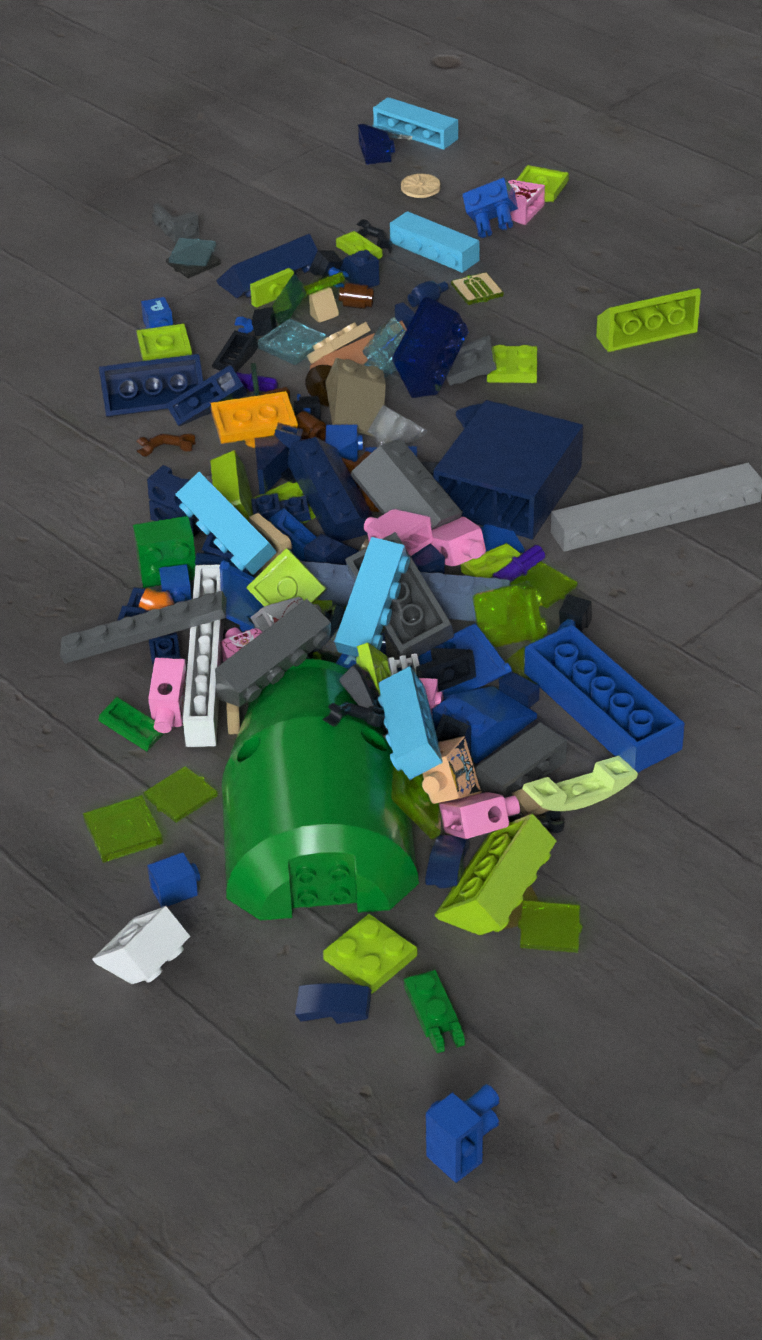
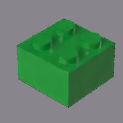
[133,516,196,588]

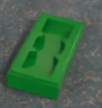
[98,697,164,752]

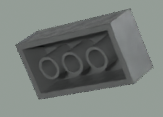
[345,532,454,658]

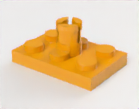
[211,391,298,448]

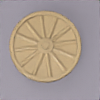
[401,174,441,198]

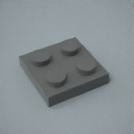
[443,335,497,386]

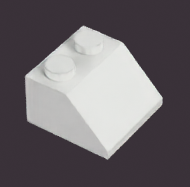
[92,906,190,984]

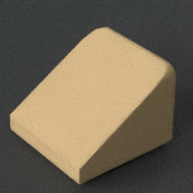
[309,287,339,322]

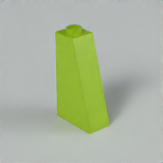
[210,450,253,522]

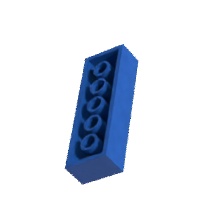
[524,624,685,773]

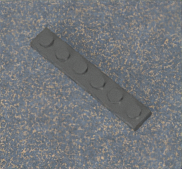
[60,591,226,664]

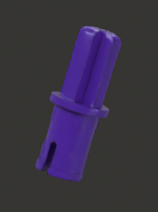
[236,372,278,392]
[493,545,545,583]

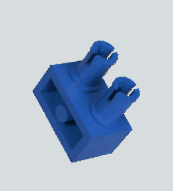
[463,178,518,238]
[426,1084,500,1183]

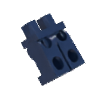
[147,465,204,537]

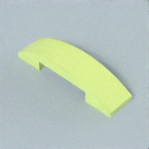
[523,756,638,811]

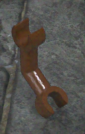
[136,434,195,456]

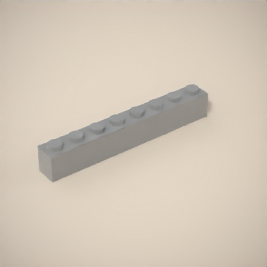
[551,462,762,552]

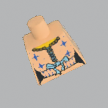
[422,736,481,804]

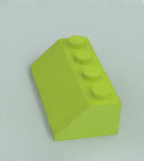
[596,288,701,352]
[435,814,556,935]

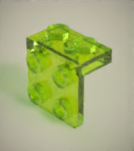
[472,581,547,648]

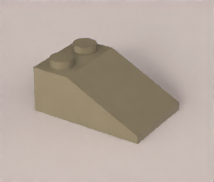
[325,358,386,438]

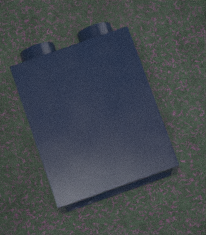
[434,400,583,540]

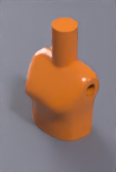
[139,587,175,611]

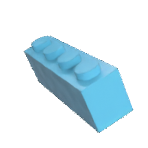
[373,97,458,150]
[390,211,480,273]
[175,472,277,575]
[334,537,410,657]
[378,666,443,780]

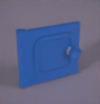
[219,560,264,632]
[418,623,512,701]

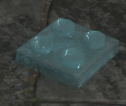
[258,319,327,365]

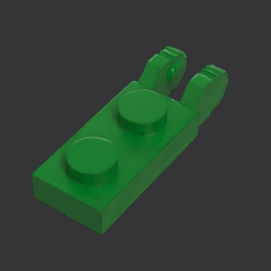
[404,970,465,1053]

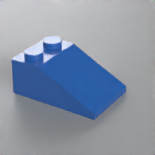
[432,686,537,764]

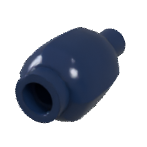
[407,281,449,308]

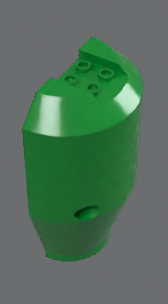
[222,659,419,921]

